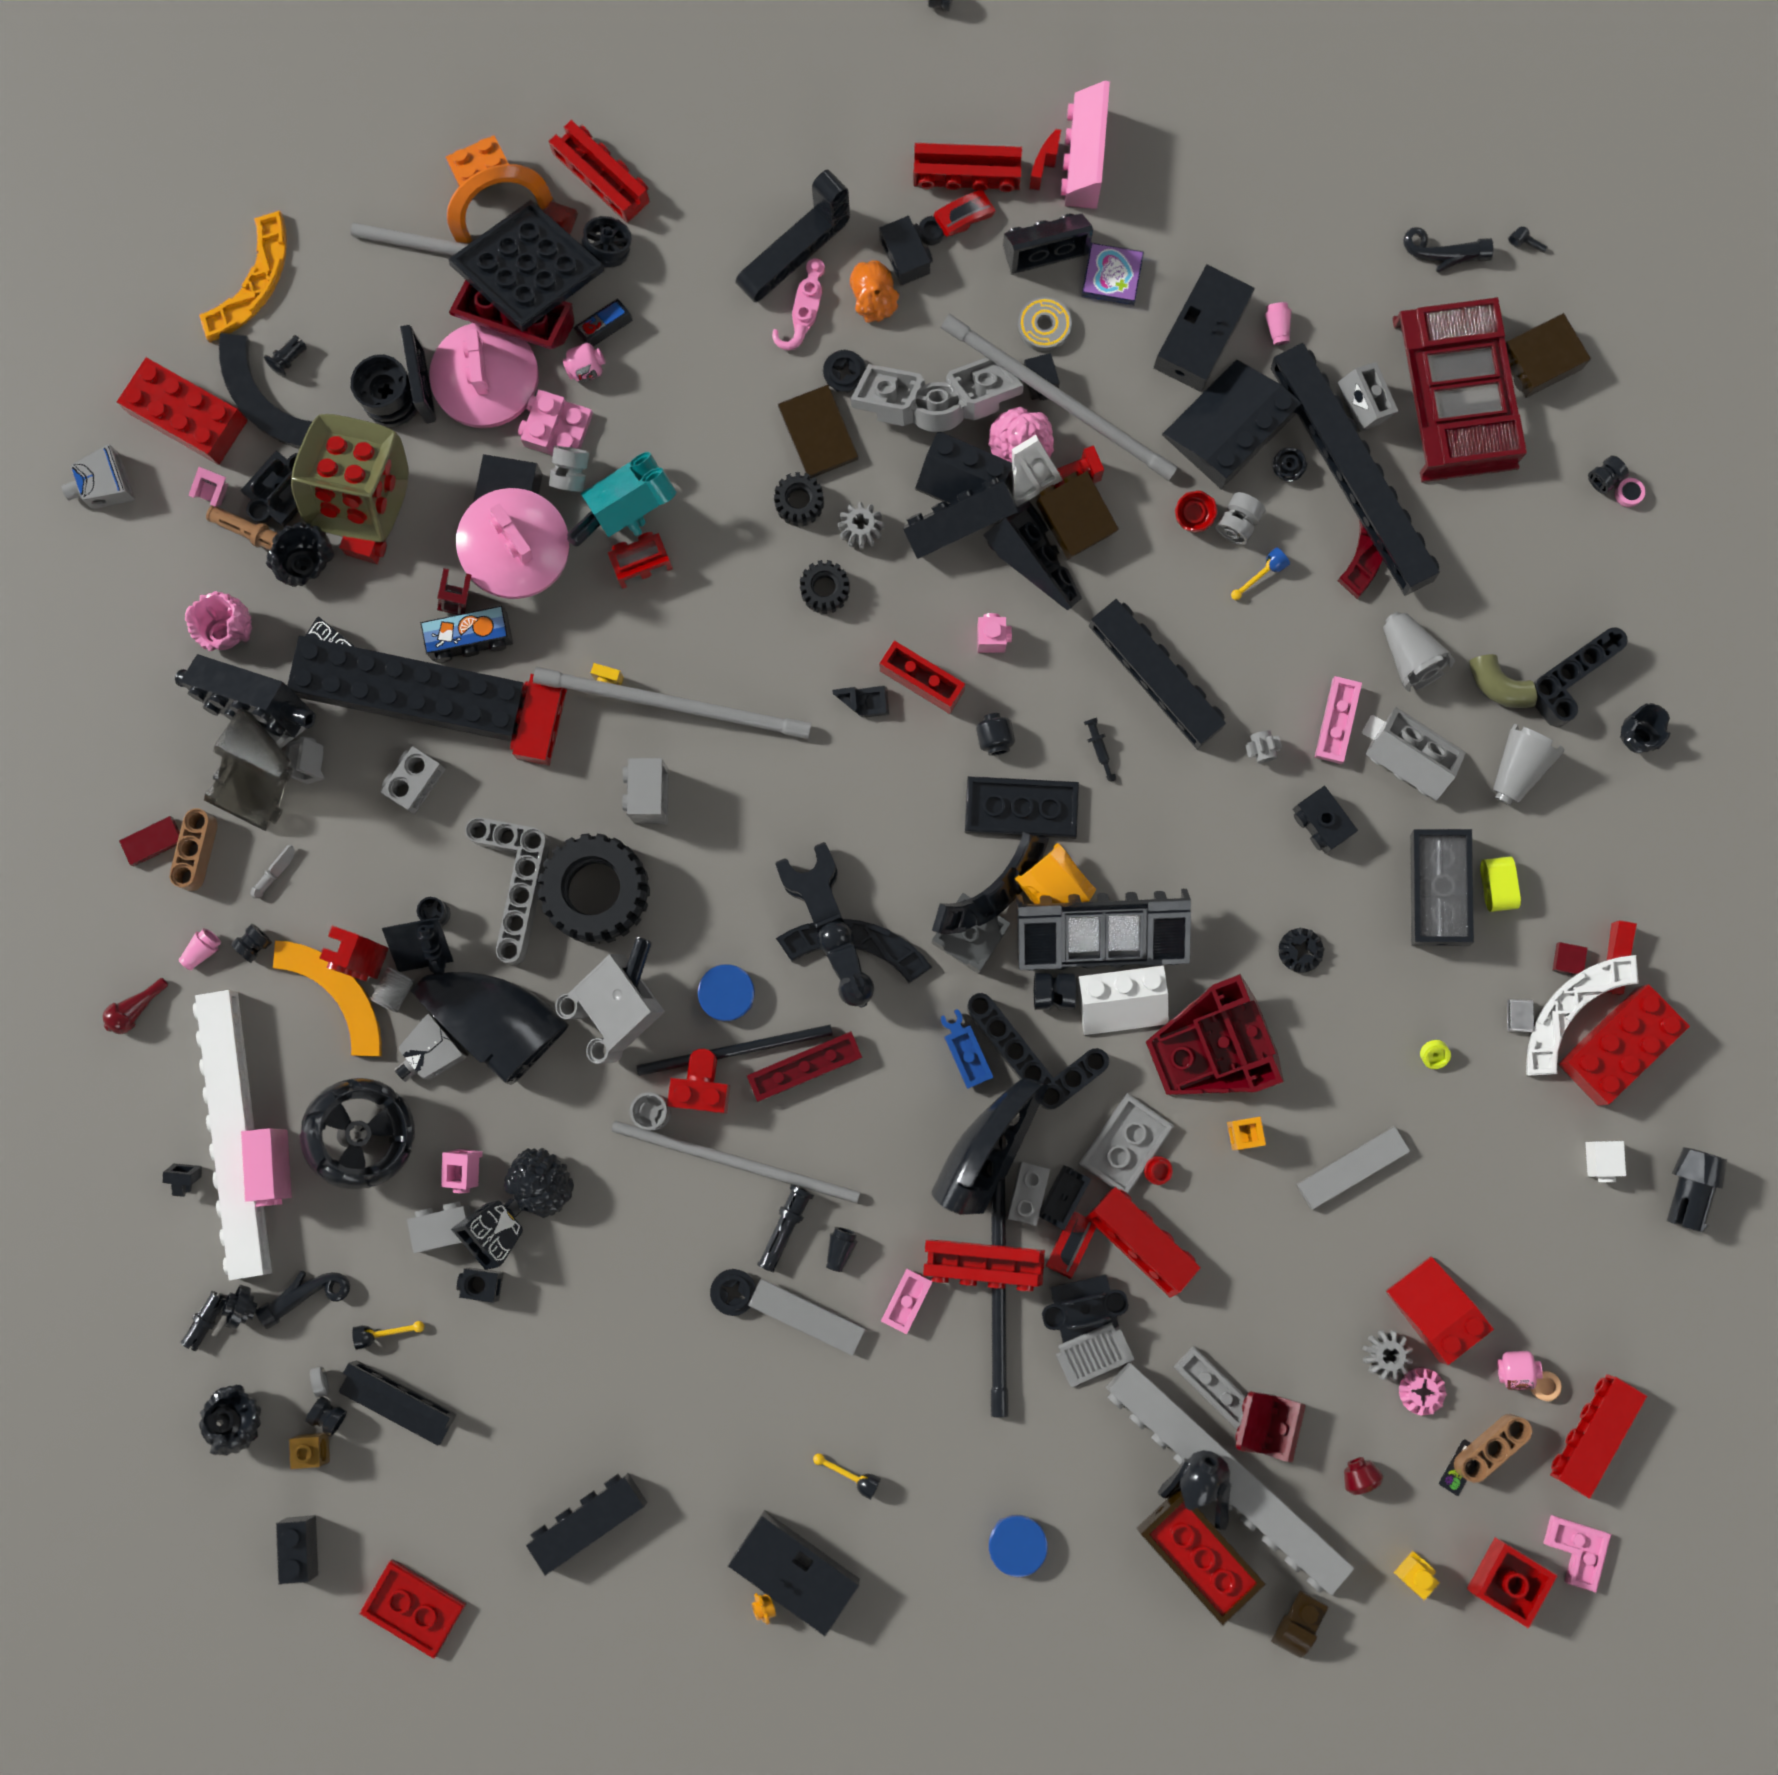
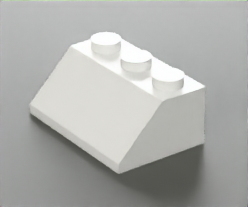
[1076,966,1169,1035]

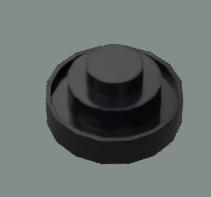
[222,1285,258,1329]

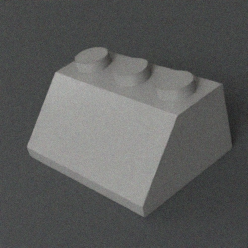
[1366,707,1466,801]

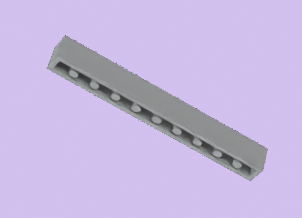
[1105,1362,1355,1596]

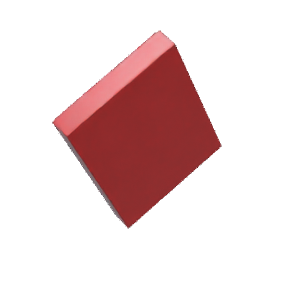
[359,1559,466,1659]

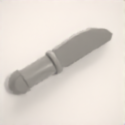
[250,845,295,899]

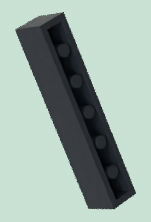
[1089,598,1226,750]

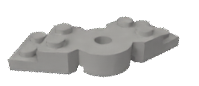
[850,357,1023,432]

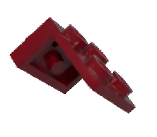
[1235,1391,1306,1463]

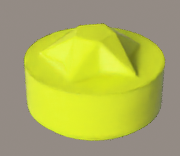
[1420,1040,1451,1069]

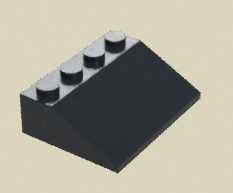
[1162,359,1301,490]

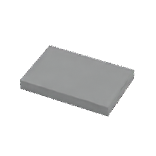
[1078,1093,1174,1194]

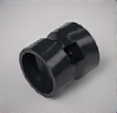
[1033,973,1076,1010]

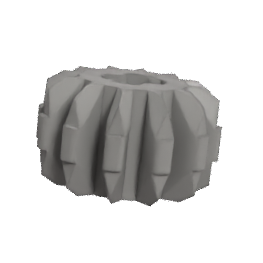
[838,501,884,550]
[1363,1330,1413,1380]

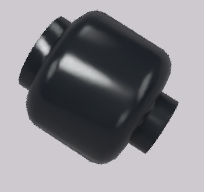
[976,713,1015,756]

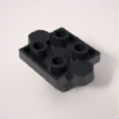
[240,450,298,527]
[1042,1274,1129,1343]

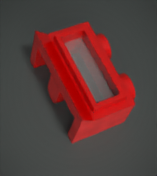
[607,532,673,589]

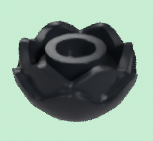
[1272,448,1307,481]

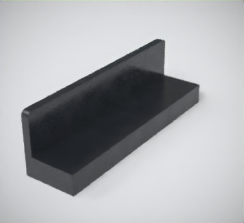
[339,1361,457,1446]

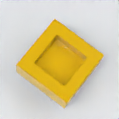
[590,663,624,685]

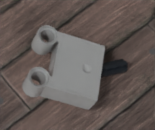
[555,937,665,1064]

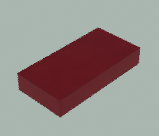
[119,816,180,867]

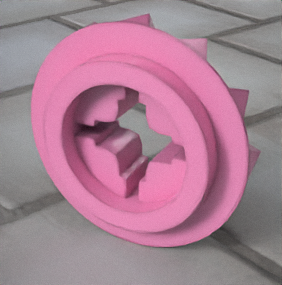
[1399,1368,1447,1416]

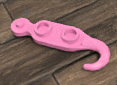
[772,258,825,350]

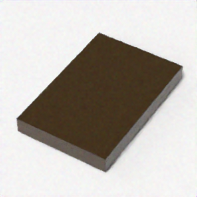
[778,384,859,478]

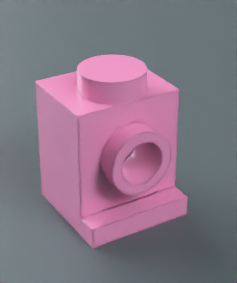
[441,1149,483,1193]

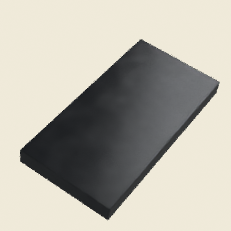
[965,776,1079,838]

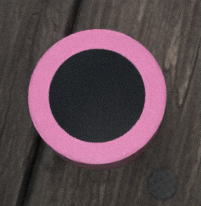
[1615,478,1645,507]

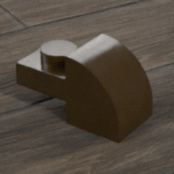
[1271,1590,1329,1658]

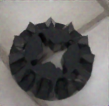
[823,350,866,393]
[1278,927,1325,973]
[710,1269,756,1316]

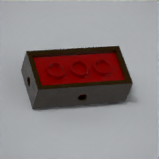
[1137,1488,1266,1626]

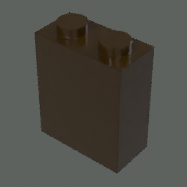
[1506,313,1591,398]
[1035,471,1119,560]

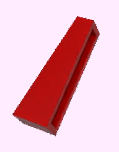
[1605,920,1637,995]

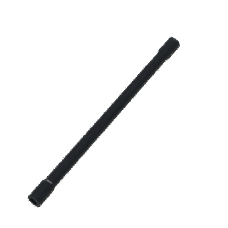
[991,1136,1008,1417]

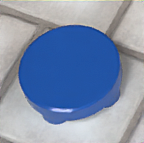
[698,964,755,1021]
[988,1515,1048,1577]

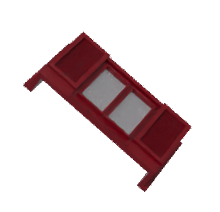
[1392,297,1527,482]

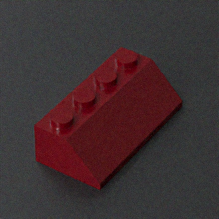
[449,280,575,350]

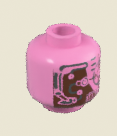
[1497,1351,1542,1390]

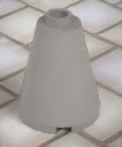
[1383,612,1455,691]
[1493,724,1565,805]

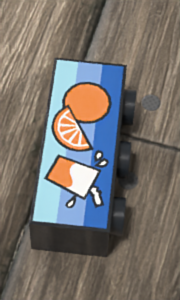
[420,605,513,663]

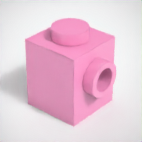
[977,613,1012,653]

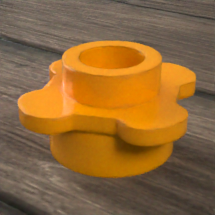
[752,1593,776,1624]

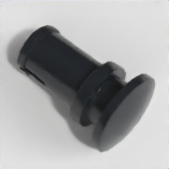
[264,335,307,377]

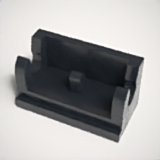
[1039,1165,1091,1230]

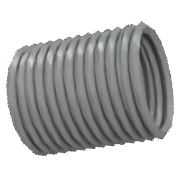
[370,967,415,1013]

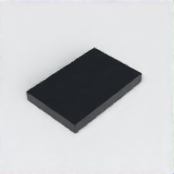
[400,324,436,424]

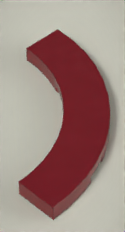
[1337,520,1382,599]

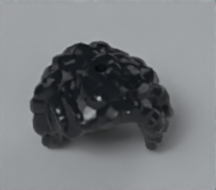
[266,522,334,587]
[504,1148,574,1218]
[199,1384,261,1456]

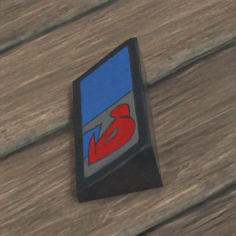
[573,298,633,347]

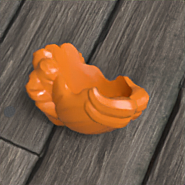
[850,260,899,323]

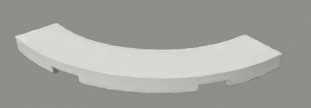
[1526,955,1639,1076]

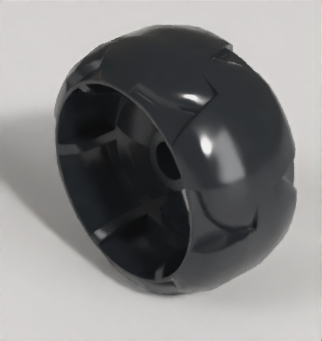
[300,1078,415,1189]

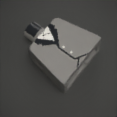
[394,1013,468,1082]

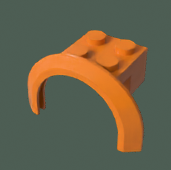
[446,135,553,243]

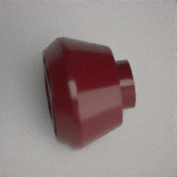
[1344,1457,1384,1495]

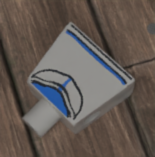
[61,444,135,508]

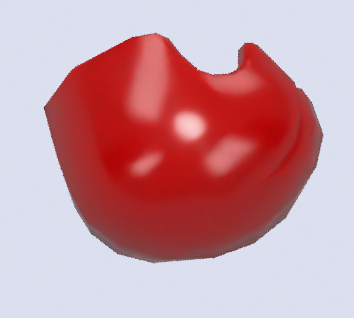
[1175,490,1217,533]

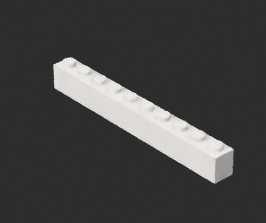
[193,990,272,1280]

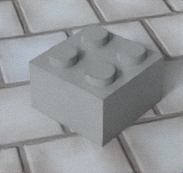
[622,758,669,824]

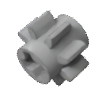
[1246,730,1282,763]

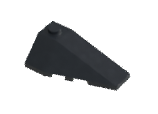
[983,500,1082,611]

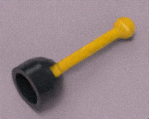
[352,1321,425,1350]
[813,1453,881,1500]

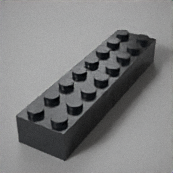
[287,635,524,742]

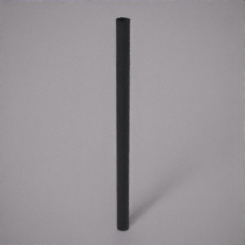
[637,1024,833,1076]

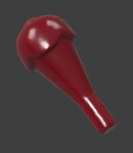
[102,978,168,1035]

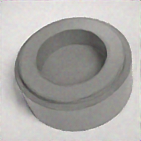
[310,1366,329,1398]

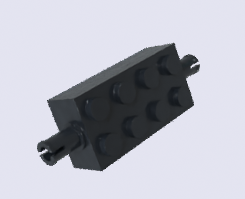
[175,654,316,738]

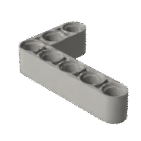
[465,818,550,966]

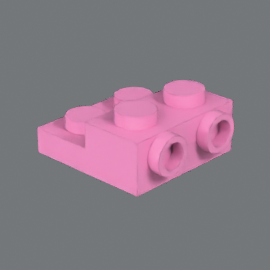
[518,389,593,455]

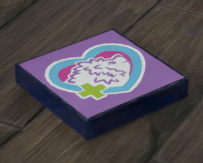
[1081,243,1144,306]

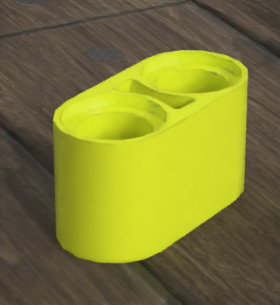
[1480,856,1521,912]

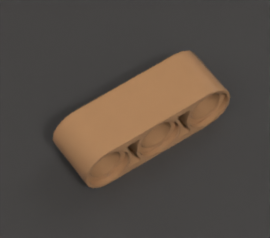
[169,808,218,891]
[1454,1414,1532,1483]

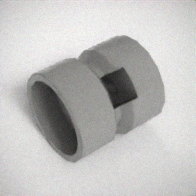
[548,446,589,492]
[1215,492,1266,545]
[630,1092,672,1131]

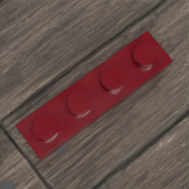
[746,1031,863,1102]

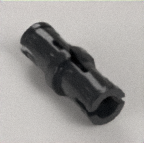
[180,1291,226,1351]

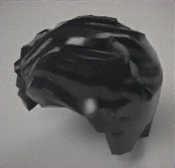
[1620,703,1671,754]

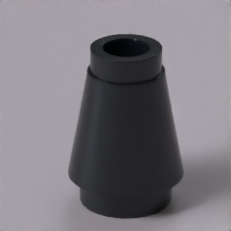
[826,1227,858,1272]

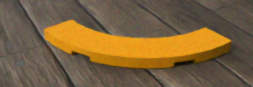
[199,210,287,343]
[273,940,382,1057]

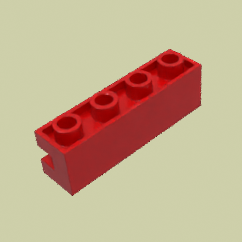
[548,120,650,224]
[913,143,1022,192]
[319,926,389,982]
[1086,1187,1201,1298]
[923,1239,1045,1291]
[1550,1374,1647,1499]

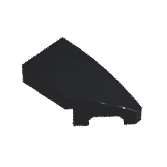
[832,685,889,717]

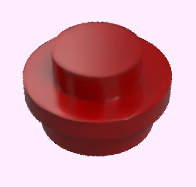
[1144,1156,1173,1185]

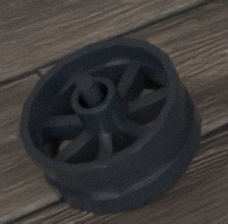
[581,216,632,268]

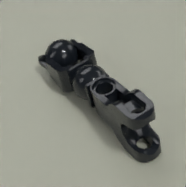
[775,842,874,1008]

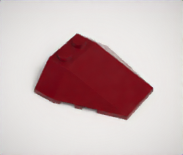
[1145,974,1284,1095]

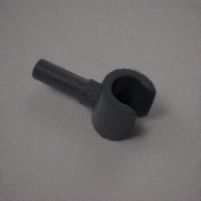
[1508,226,1548,252]

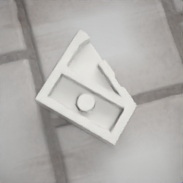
[1012,435,1063,507]

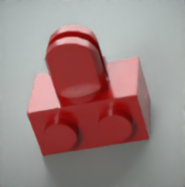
[667,1048,730,1114]

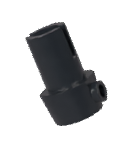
[1667,1147,1727,1232]

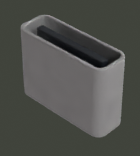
[1507,999,1534,1032]

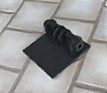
[382,917,454,974]

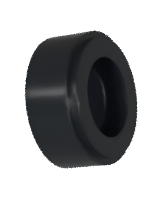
[919,216,945,245]

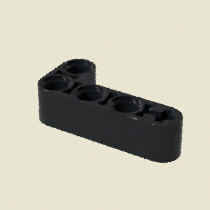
[1533,627,1628,727]

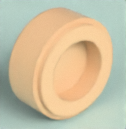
[1531,1371,1562,1401]

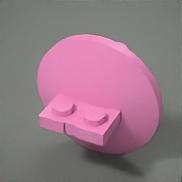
[429,323,539,428]
[456,488,569,599]

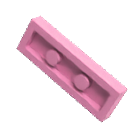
[1314,676,1362,764]

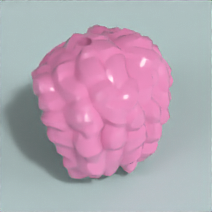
[988,407,1054,463]
[185,591,252,651]

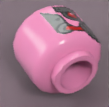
[563,343,606,383]

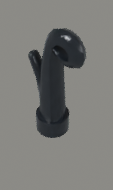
[1403,227,1493,273]
[255,1271,350,1329]

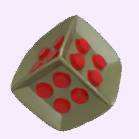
[291,414,409,542]

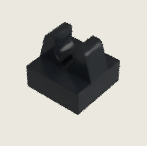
[163,1163,202,1197]

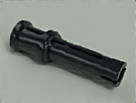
[757,1184,814,1273]

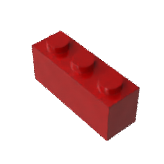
[879,640,965,714]
[510,674,567,766]

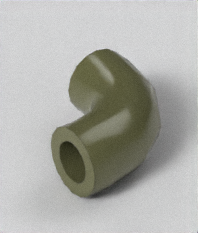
[1469,654,1537,709]

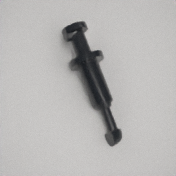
[1084,717,1116,782]

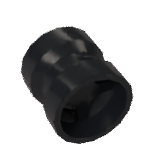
[1588,455,1629,494]
[416,896,451,926]
[231,923,272,963]
[305,1396,347,1437]

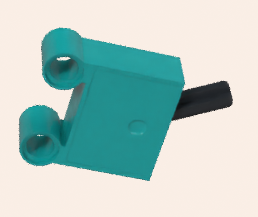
[567,452,677,547]

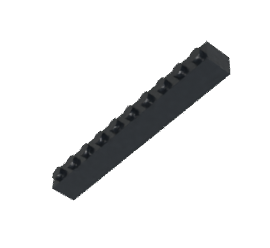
[1270,343,1440,596]

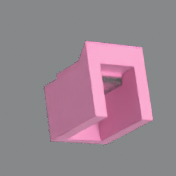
[188,467,229,506]

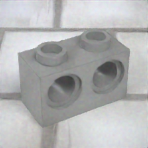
[381,746,446,815]
[1006,1162,1050,1226]

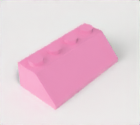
[1061,81,1110,209]

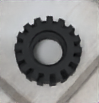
[774,472,824,526]
[800,560,850,614]

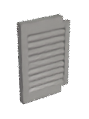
[1056,1322,1135,1387]

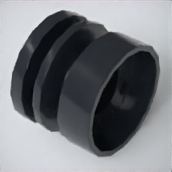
[350,354,417,427]

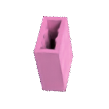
[241,1128,292,1207]

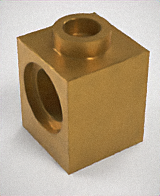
[289,1433,330,1469]

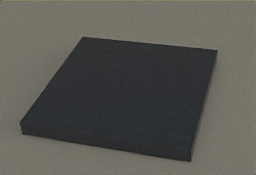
[448,200,604,332]

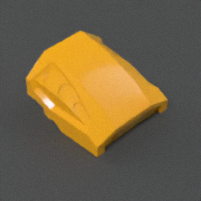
[1015,843,1096,904]

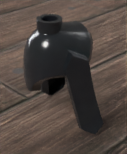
[1158,1450,1232,1530]

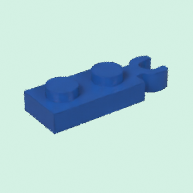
[941,1009,993,1089]

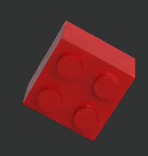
[1466,1537,1557,1629]

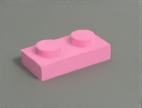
[881,1268,932,1334]

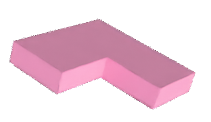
[1544,1515,1611,1592]

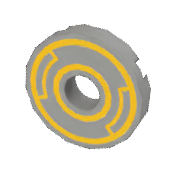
[1017,297,1072,352]

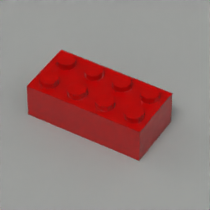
[117,357,248,465]
[1557,984,1690,1106]

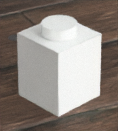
[1585,1141,1626,1182]

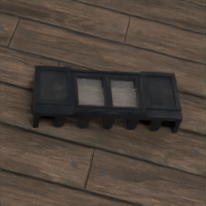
[1016,888,1191,971]

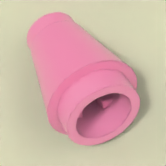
[1264,302,1291,345]
[179,928,221,970]

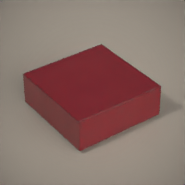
[1552,942,1588,975]

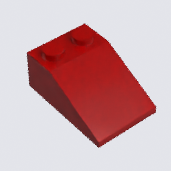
[1386,1256,1494,1365]

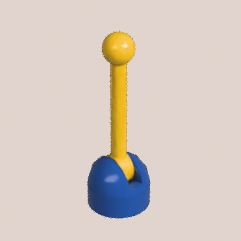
[1231,547,1290,600]

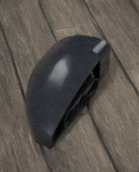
[410,972,569,1085]
[931,1078,1049,1215]

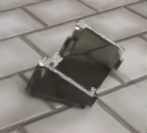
[204,708,294,831]

